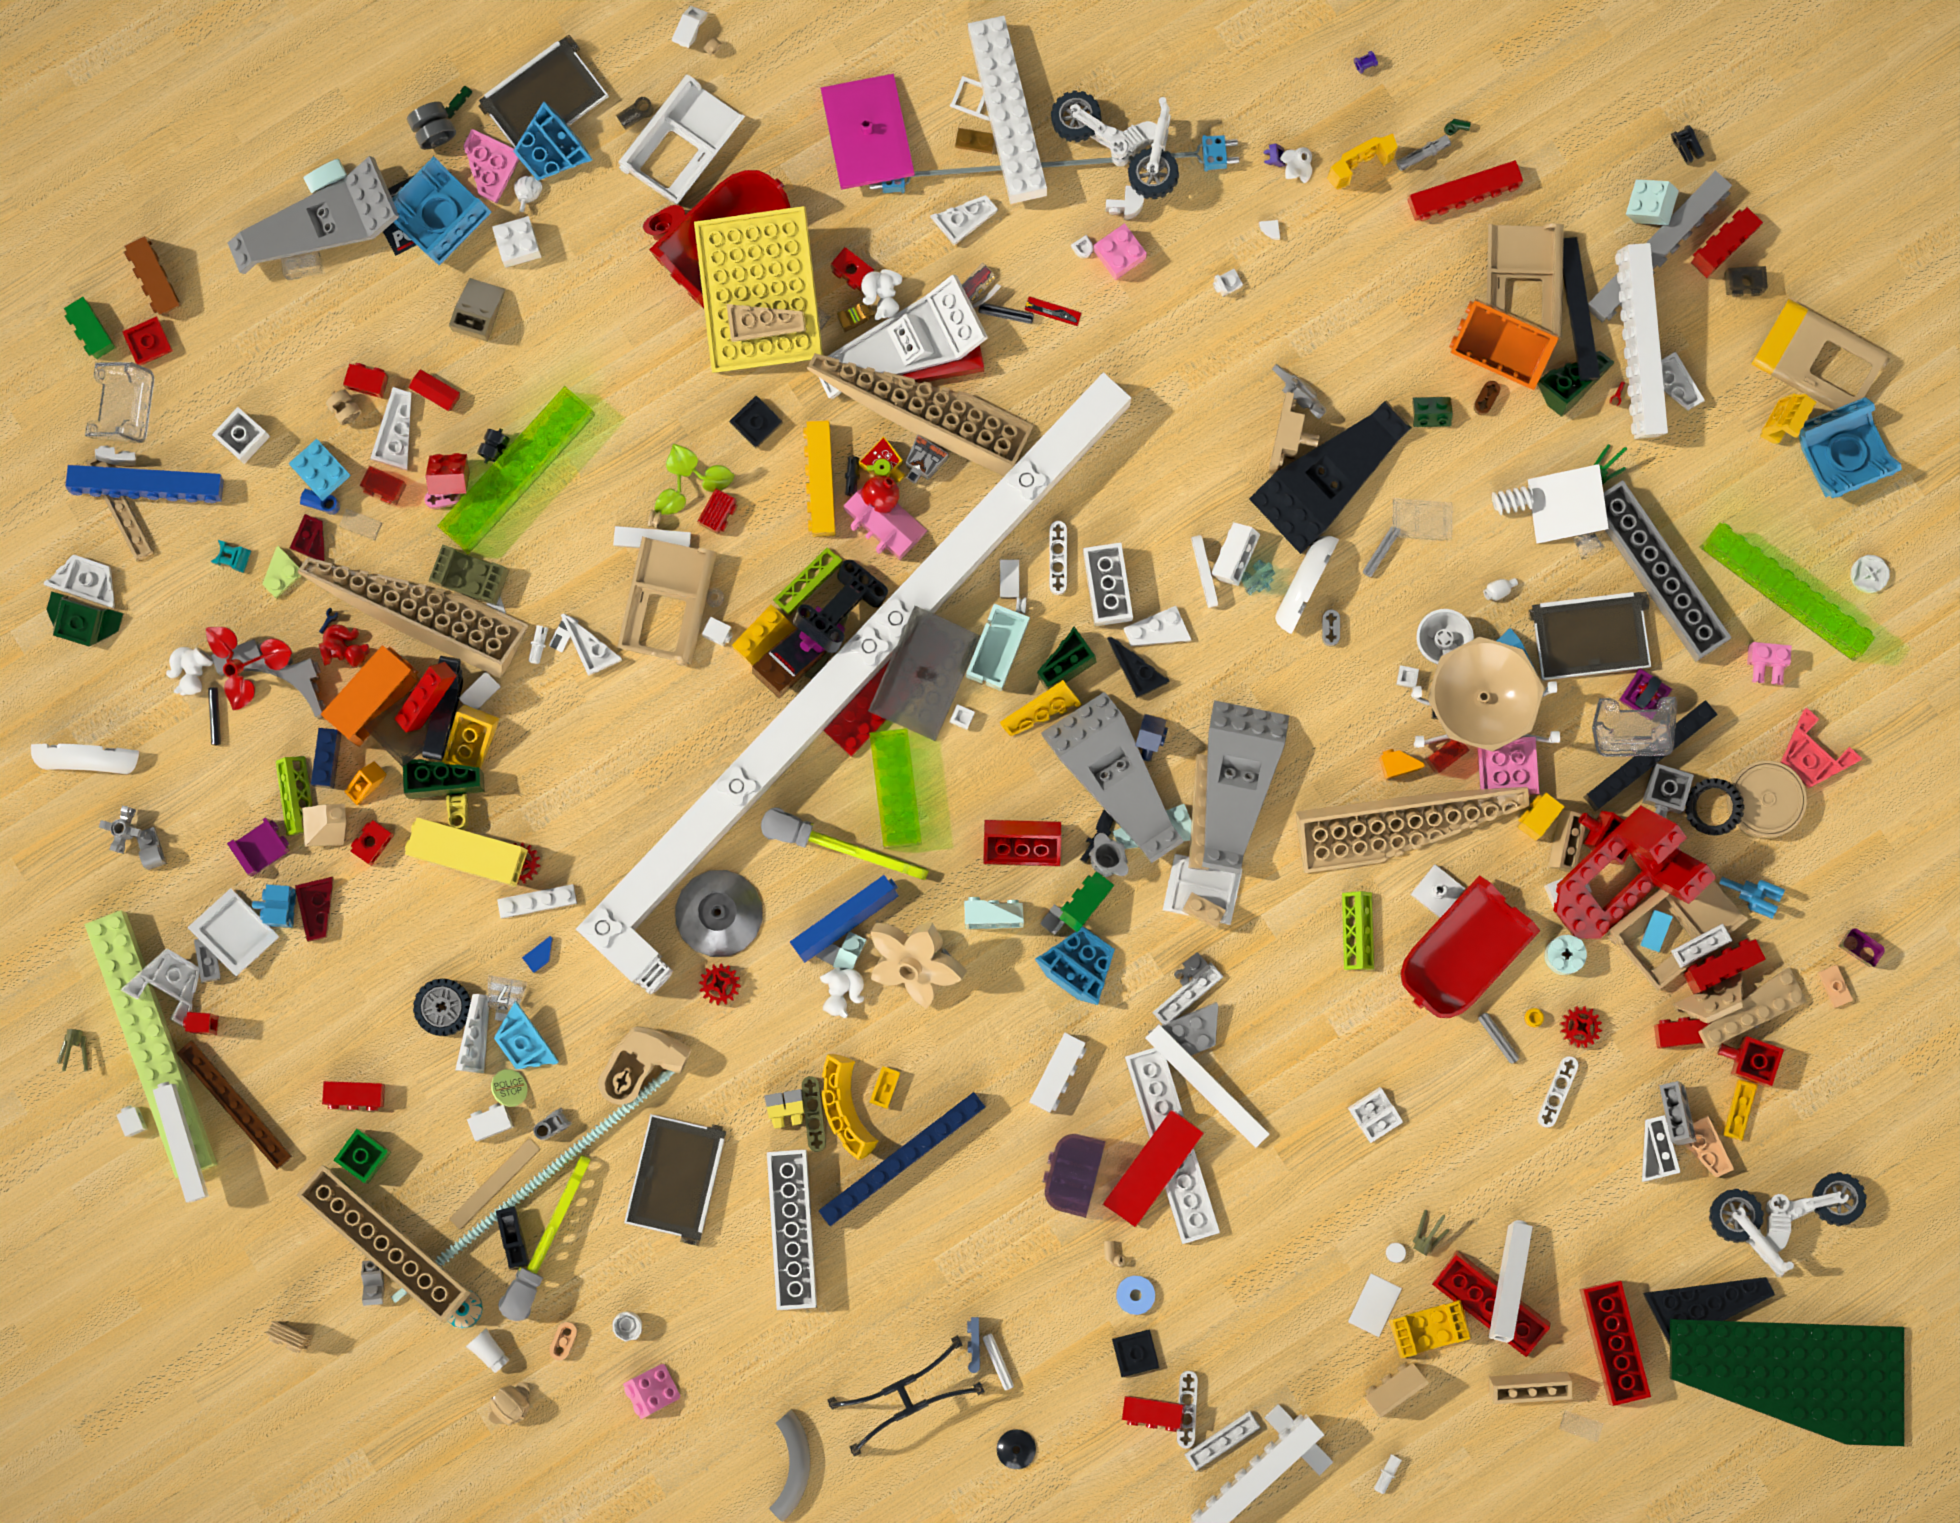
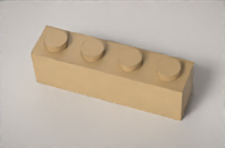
[1489,1372,1572,1404]

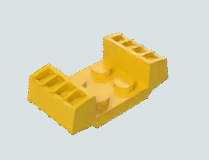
[1327,133,1398,189]
[1760,393,1817,444]
[1389,1300,1472,1358]

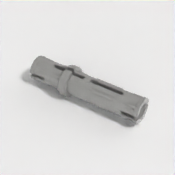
[1396,134,1451,171]

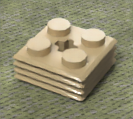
[266,1321,313,1353]

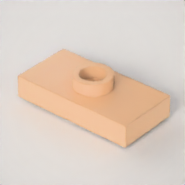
[1818,965,1853,1008]

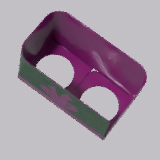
[1838,928,1885,967]

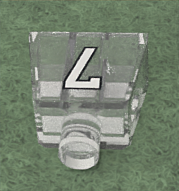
[488,975,527,1022]

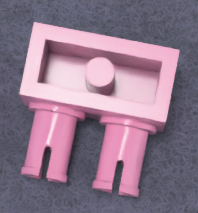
[1747,642,1792,685]

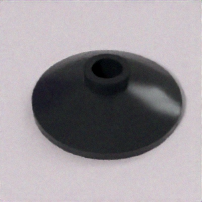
[997,1429,1036,1469]

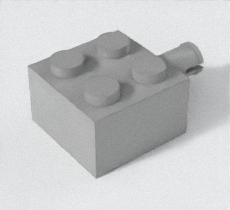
[1642,764,1694,818]

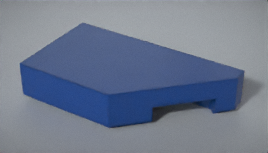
[522,936,553,973]

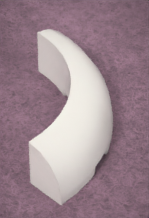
[1275,536,1339,634]
[31,744,139,774]

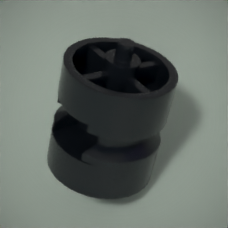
[477,428,510,464]

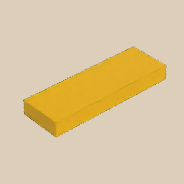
[1723,1079,1758,1141]

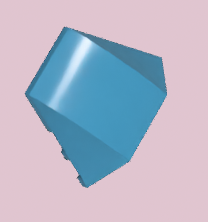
[513,101,593,181]
[1035,927,1115,1005]

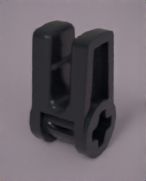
[1671,125,1704,165]

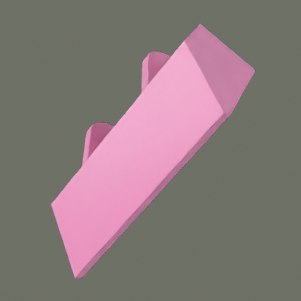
[844,488,927,560]

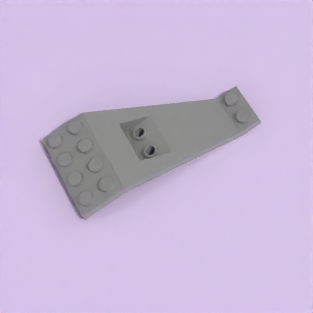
[1041,692,1183,863]
[1202,700,1289,874]

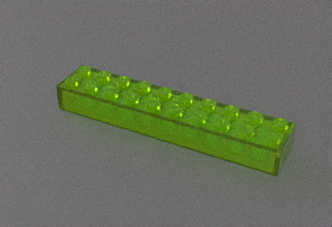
[437,386,595,555]
[1699,522,1876,661]

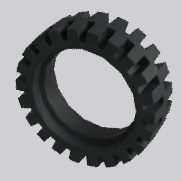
[1685,778,1745,836]

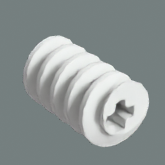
[1492,485,1534,515]

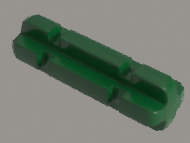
[445,86,472,119]

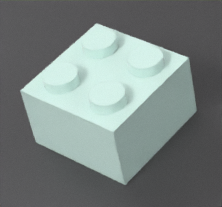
[1626,179,1679,225]

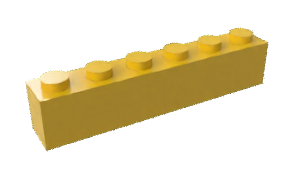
[803,420,836,537]

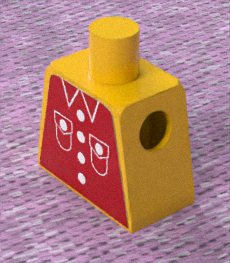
[859,436,905,483]

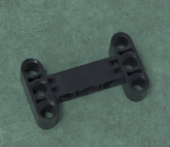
[793,559,888,653]

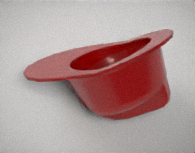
[643,205,685,240]

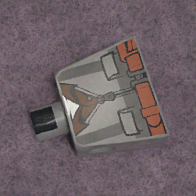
[906,435,949,484]

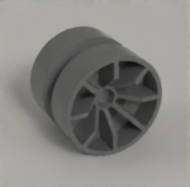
[407,102,456,150]

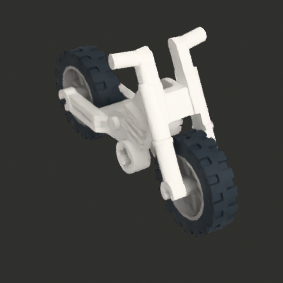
[1051,90,1179,199]
[1709,1172,1867,1277]

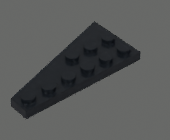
[1643,1277,1775,1346]

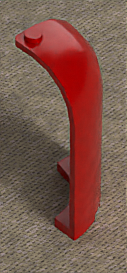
[649,170,790,309]
[1400,875,1541,1018]

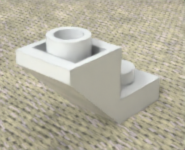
[672,6,707,48]

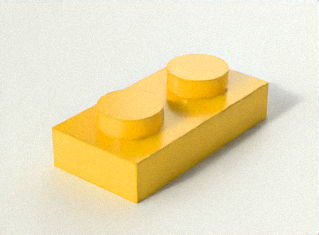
[869,1066,901,1109]

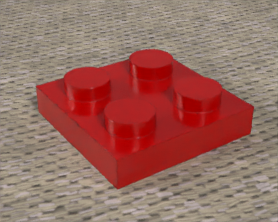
[122,316,173,367]

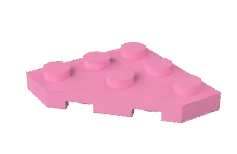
[463,129,520,204]

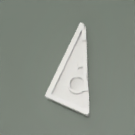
[561,614,622,676]

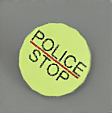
[491,1069,528,1107]

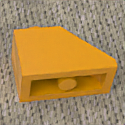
[1379,749,1425,780]
[344,761,387,805]

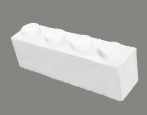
[1029,1033,1087,1113]

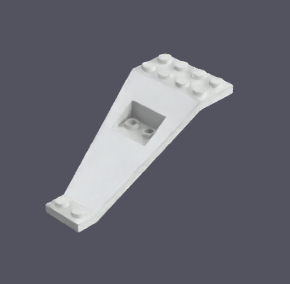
[819,275,988,399]

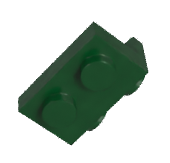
[1412,397,1453,427]

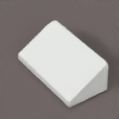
[459,672,501,710]

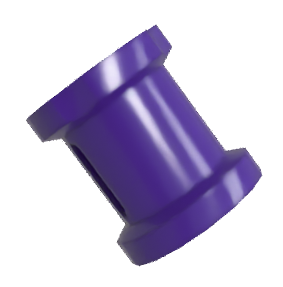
[1354,51,1378,74]

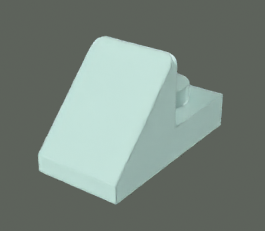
[833,932,867,970]

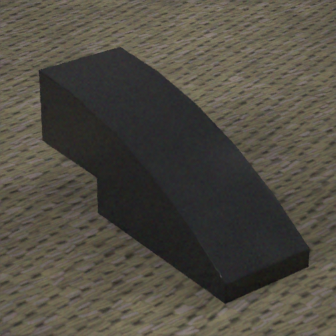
[496,1206,530,1270]

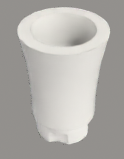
[466,1328,509,1373]

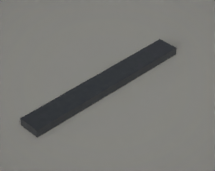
[1563,237,1600,381]

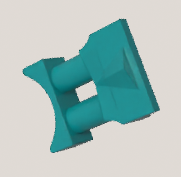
[211,540,251,573]

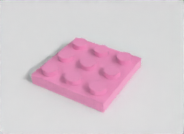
[1478,737,1539,795]

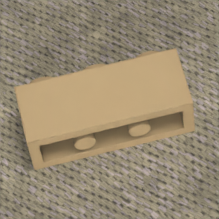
[1548,811,1585,872]

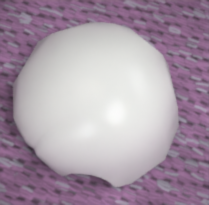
[613,1311,642,1342]

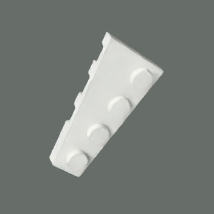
[455,994,490,1073]

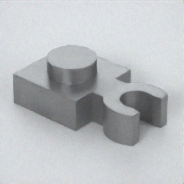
[1174,952,1210,986]

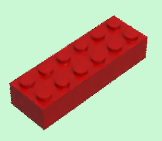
[1579,1280,1651,1406]

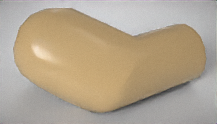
[1104,1241,1125,1267]

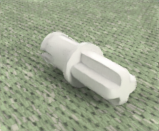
[529,625,548,664]
[1374,1454,1402,1494]

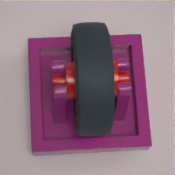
[1618,668,1672,722]

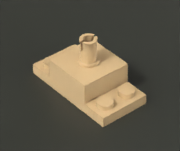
[1268,392,1320,474]

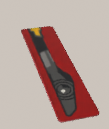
[1025,296,1081,326]

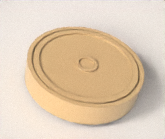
[1727,761,1807,839]

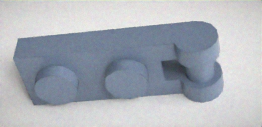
[967,1317,980,1373]

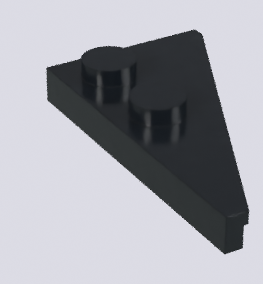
[1107,636,1170,698]

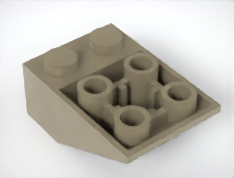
[449,278,506,342]

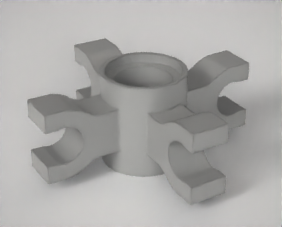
[99,805,147,854]

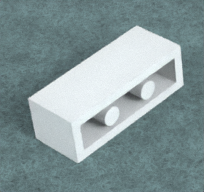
[1211,522,1260,586]

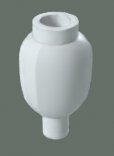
[1483,578,1518,600]

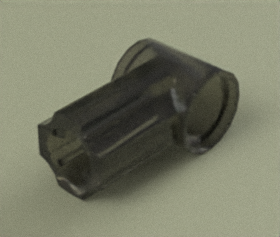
[616,97,654,130]

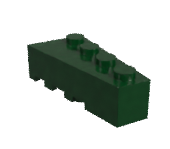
[402,757,485,799]

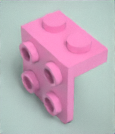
[623,1364,680,1419]

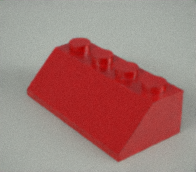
[983,820,1061,866]

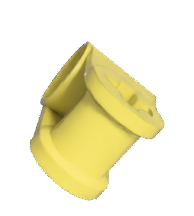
[446,794,468,830]

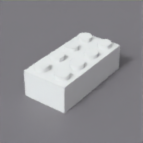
[1083,543,1133,626]

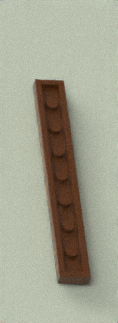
[177,1040,293,1170]

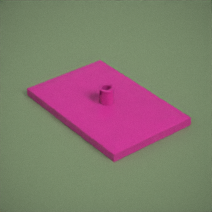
[820,73,915,190]

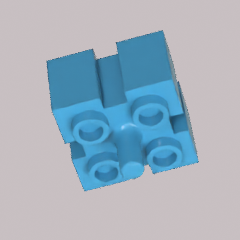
[252,884,296,928]

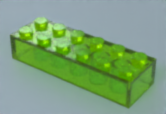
[869,728,922,849]

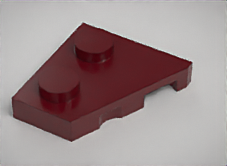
[289,514,325,561]

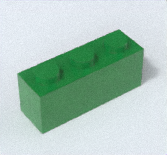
[64,297,116,359]
[1059,871,1114,933]

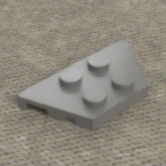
[1148,1002,1218,1056]

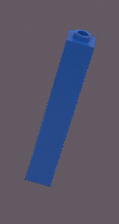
[790,875,899,963]

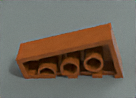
[124,236,182,315]

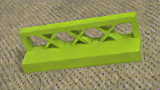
[773,547,843,616]
[275,756,312,836]
[1342,891,1374,970]

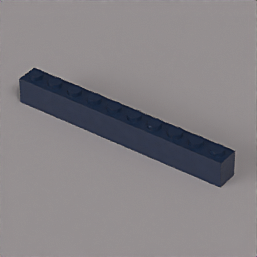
[819,1092,986,1227]

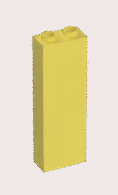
[405,818,528,887]

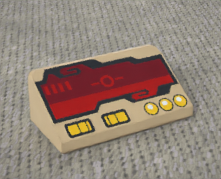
[961,262,997,305]

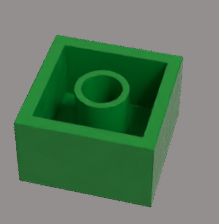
[333,1129,391,1184]

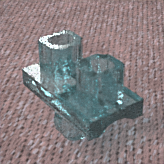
[1241,560,1275,596]

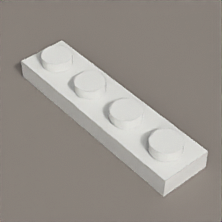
[497,884,577,919]

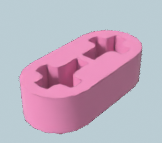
[425,493,462,509]

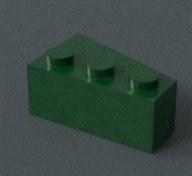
[1037,626,1097,690]

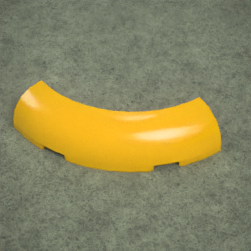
[822,1054,879,1160]

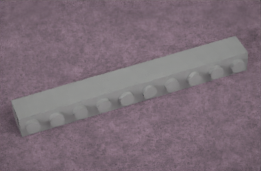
[1588,170,1732,323]

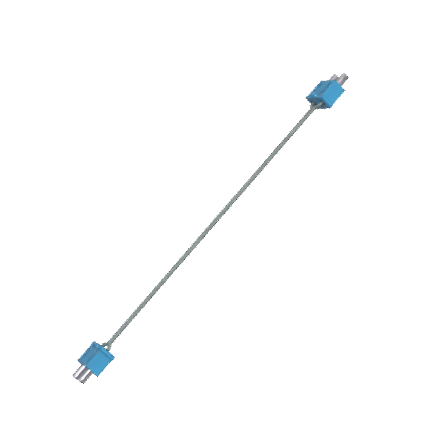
[869,135,1240,193]

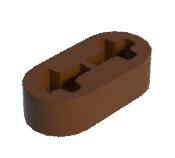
[1473,381,1500,415]

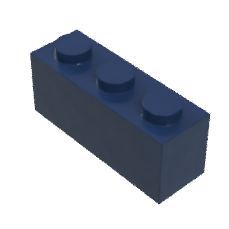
[311,728,342,789]

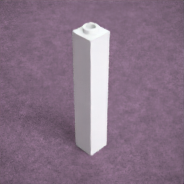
[153,1082,209,1203]
[1489,1220,1533,1343]

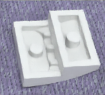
[1348,1087,1403,1143]

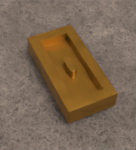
[955,128,994,154]

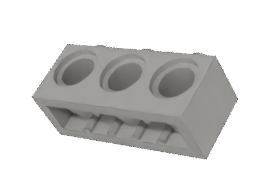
[1659,1081,1696,1146]

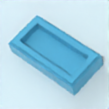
[1640,909,1673,952]

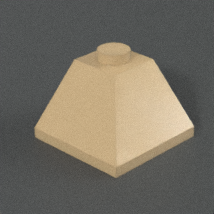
[302,804,346,846]

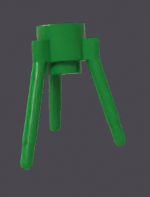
[1594,444,1627,484]

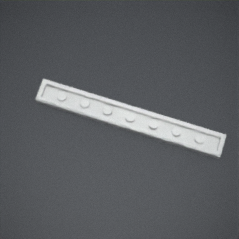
[1145,1024,1270,1148]

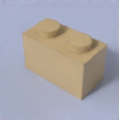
[1182,892,1226,929]

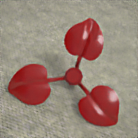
[206,626,292,710]

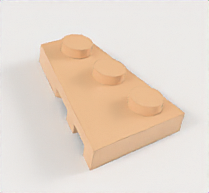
[1684,1116,1734,1178]

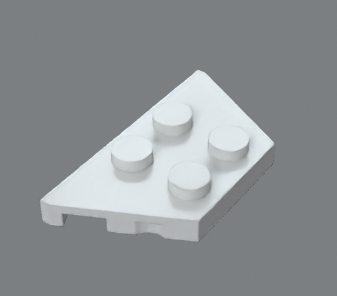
[44,554,115,609]

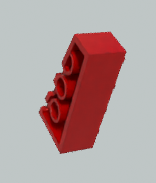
[1691,207,1763,278]
[1683,938,1766,994]

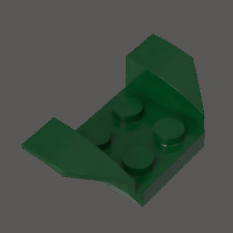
[46,591,124,647]

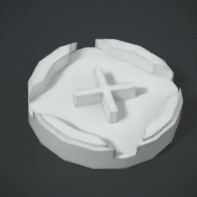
[1850,555,1890,593]

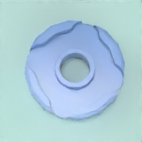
[1116,1275,1155,1315]

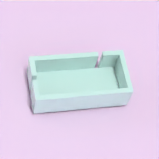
[966,604,1030,691]

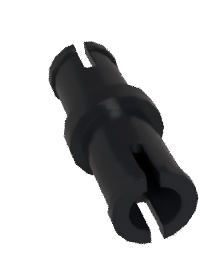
[845,456,860,496]

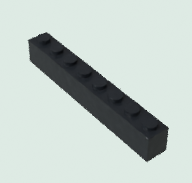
[1583,700,1718,812]

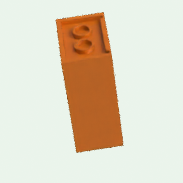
[1449,298,1559,390]
[320,645,420,747]

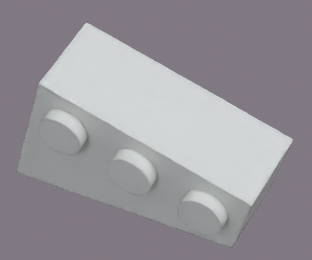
[1642,1115,1680,1182]

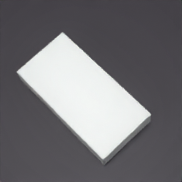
[1000,560,1019,598]

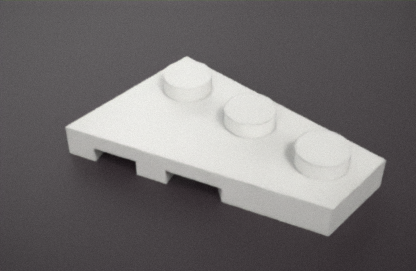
[930,195,998,245]

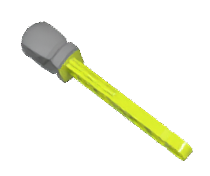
[761,807,929,880]
[498,1155,591,1321]

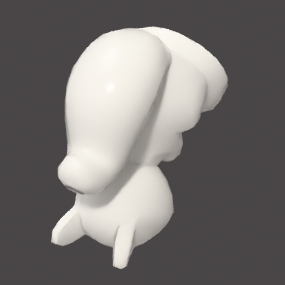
[861,269,903,320]
[166,647,214,696]
[820,967,864,1018]

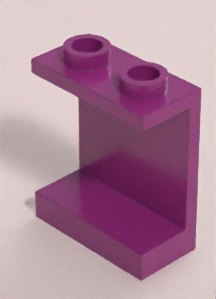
[227,817,290,877]

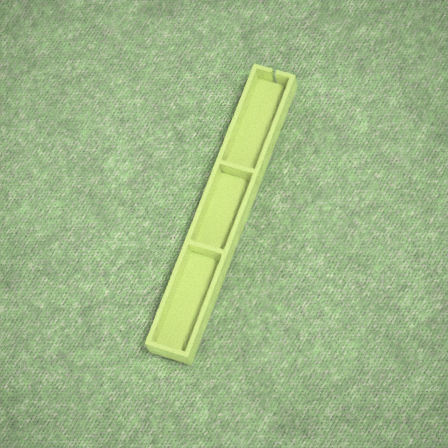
[84,910,217,1179]

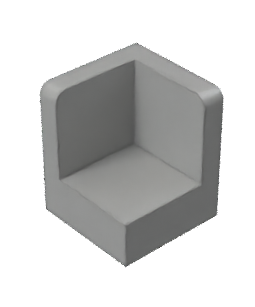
[1040,904,1065,936]

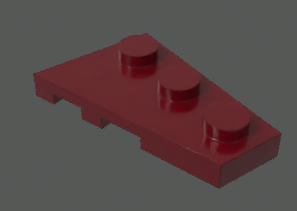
[295,876,334,942]

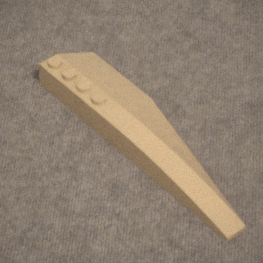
[807,353,1034,476]
[298,557,529,678]
[1296,787,1529,873]

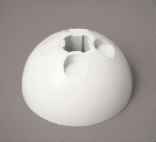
[1416,609,1474,665]

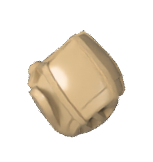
[488,1382,530,1426]

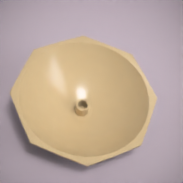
[1428,636,1544,752]

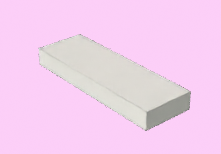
[1671,924,1733,968]

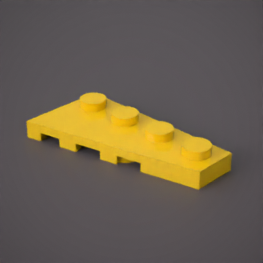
[1000,680,1082,737]

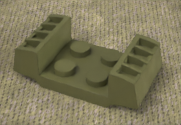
[428,545,510,606]

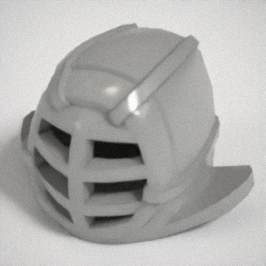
[1089,833,1128,877]

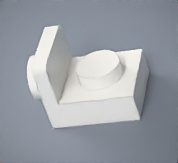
[1213,269,1243,297]

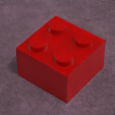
[425,453,470,495]

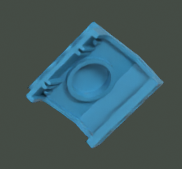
[392,156,492,266]
[1799,397,1902,498]

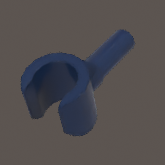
[319,608,338,634]

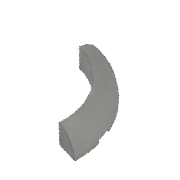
[769,1409,810,1522]

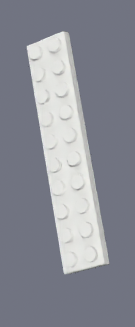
[1125,1048,1220,1244]

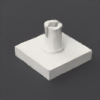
[1410,865,1465,918]

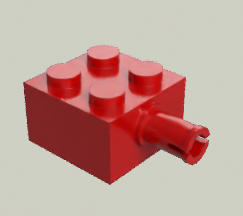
[1578,811,1629,865]
[1718,1036,1784,1087]

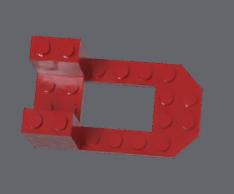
[1553,805,1716,939]

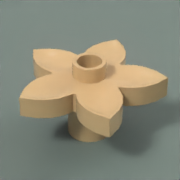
[871,923,967,1009]

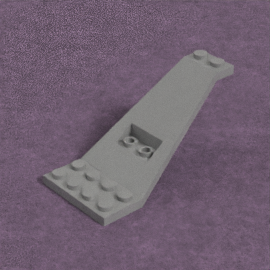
[228,156,399,274]

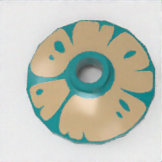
[448,1290,483,1328]

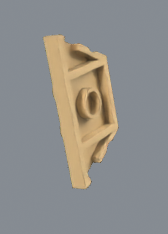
[1673,973,1743,1023]

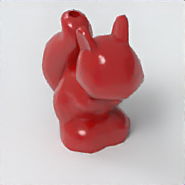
[318,624,370,668]

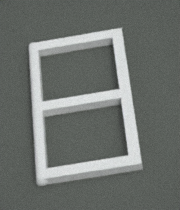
[950,76,990,122]

